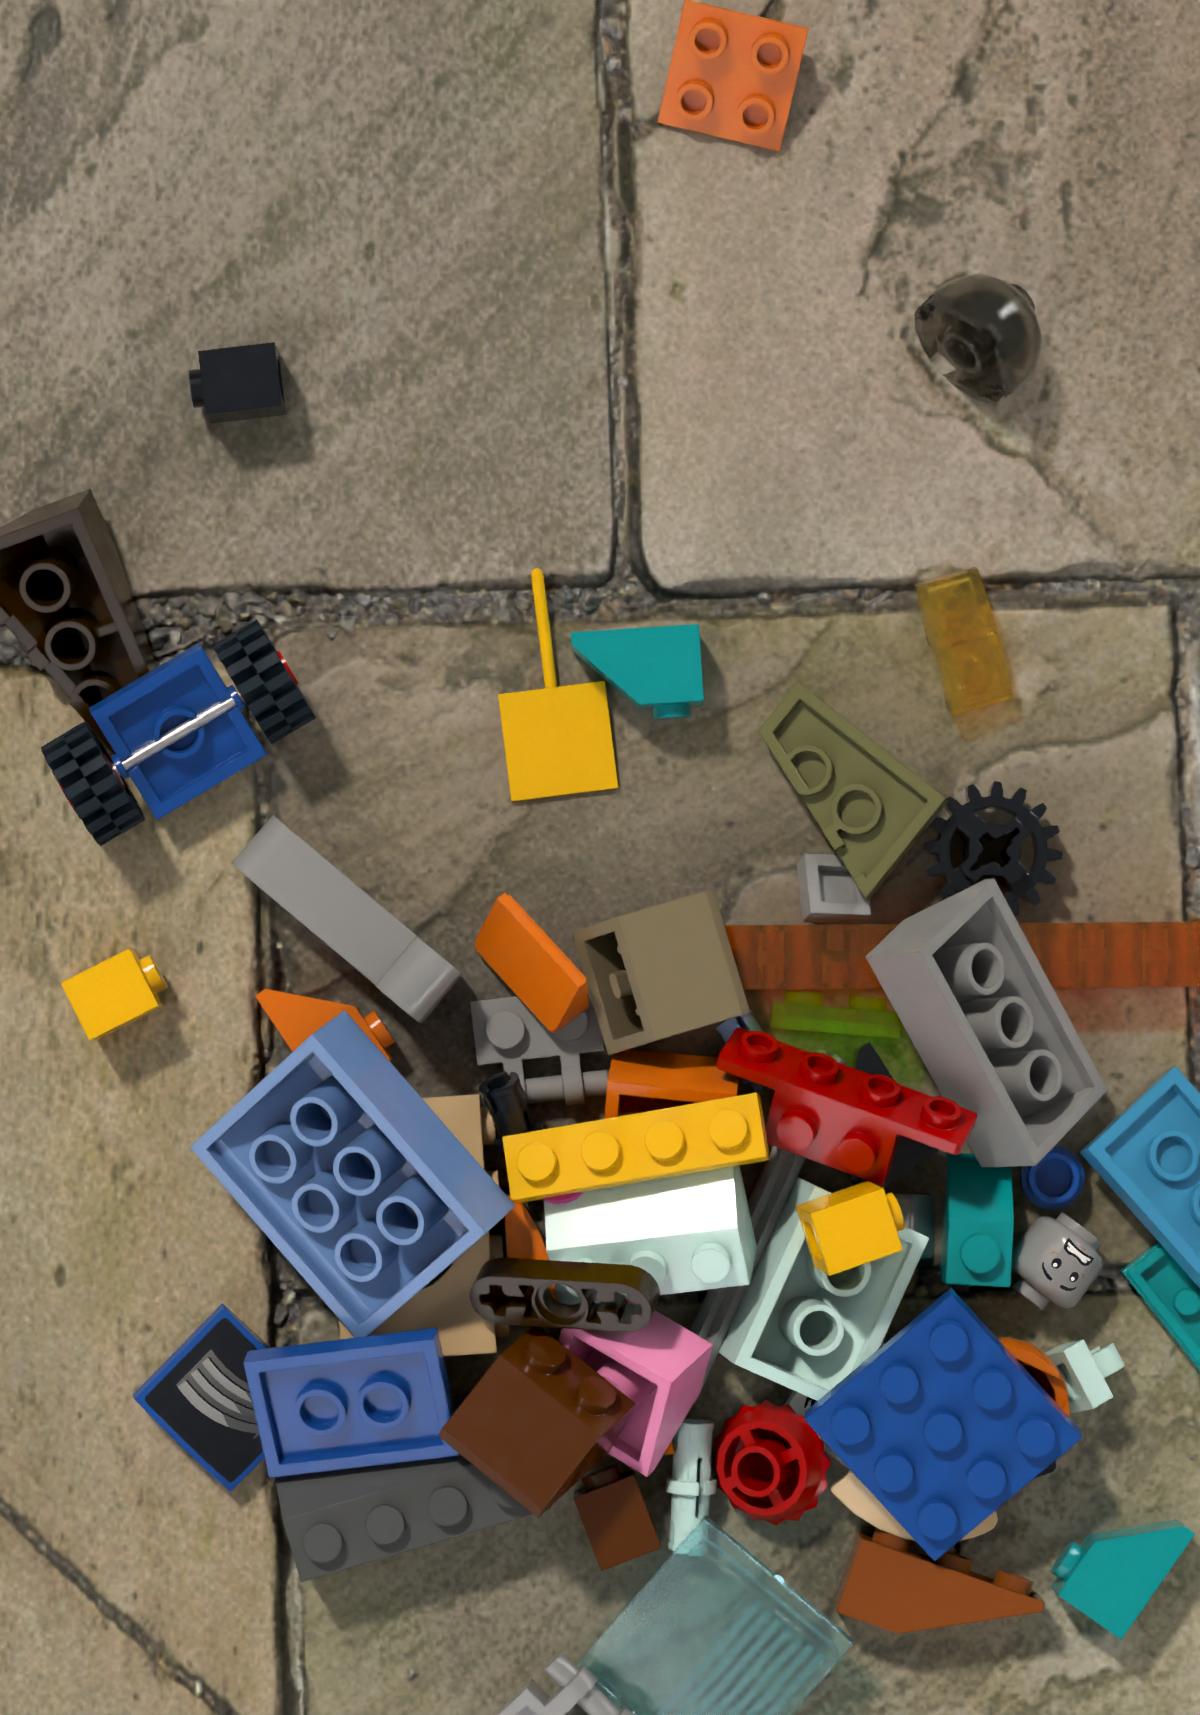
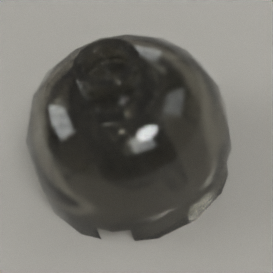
[914,273,1042,404]

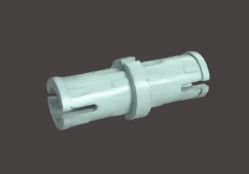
[665,1418,717,1553]

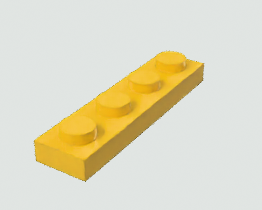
[502,1092,770,1204]

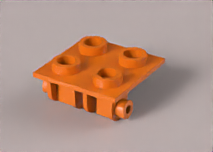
[657,0,809,151]

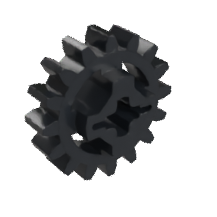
[922,781,1063,916]

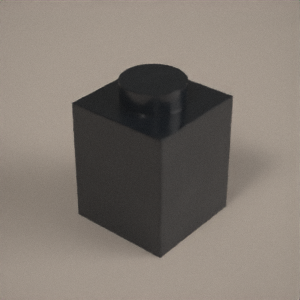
[189,342,286,423]

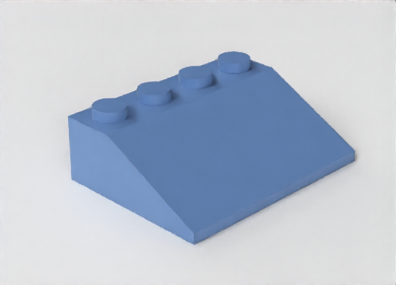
[190,1010,515,1338]

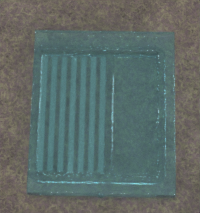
[575,1515,855,1715]

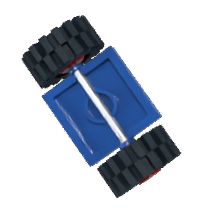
[41,619,316,846]

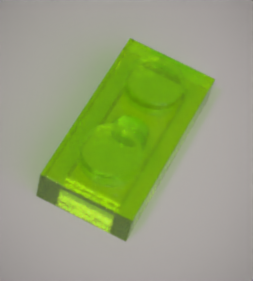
[768,991,901,1038]

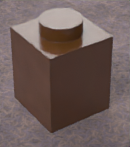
[573,1464,662,1571]

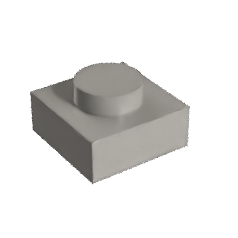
[797,853,871,925]

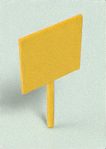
[498,568,618,801]

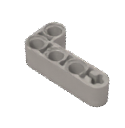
[232,815,463,1023]

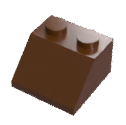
[438,1326,636,1518]

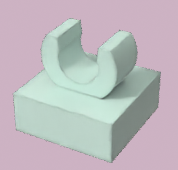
[1045,1339,1125,1414]

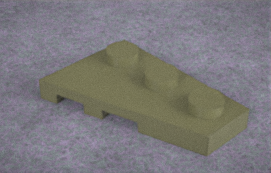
[758,681,949,901]

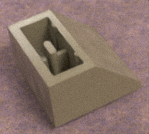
[572,889,750,1055]

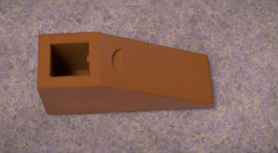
[833,1528,1045,1634]

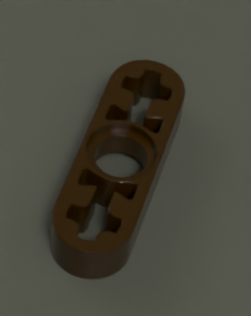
[470,1258,660,1332]

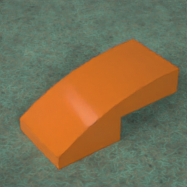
[505,1194,558,1301]

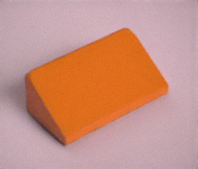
[475,892,589,1033]

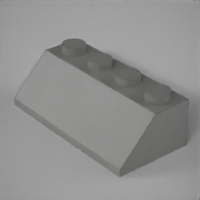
[865,878,1108,1168]

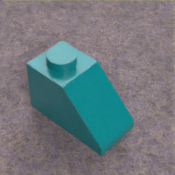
[571,624,704,720]
[939,1152,1014,1287]
[1051,1519,1195,1640]

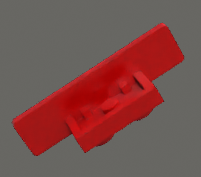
[716,1028,977,1186]

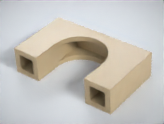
[339,1094,509,1357]

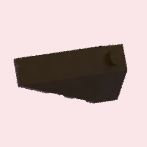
[0,489,157,754]

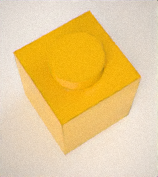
[61,948,167,1041]
[796,1181,905,1276]

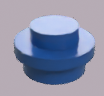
[1020,1146,1085,1210]

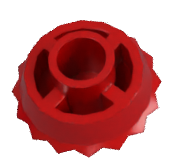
[712,1400,831,1526]

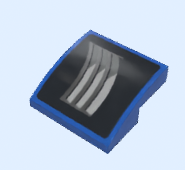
[132,1303,269,1492]

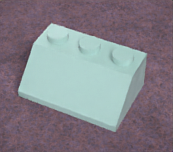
[544,1165,757,1305]
[719,1177,929,1401]

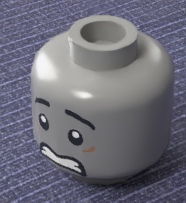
[1011,1212,1104,1311]

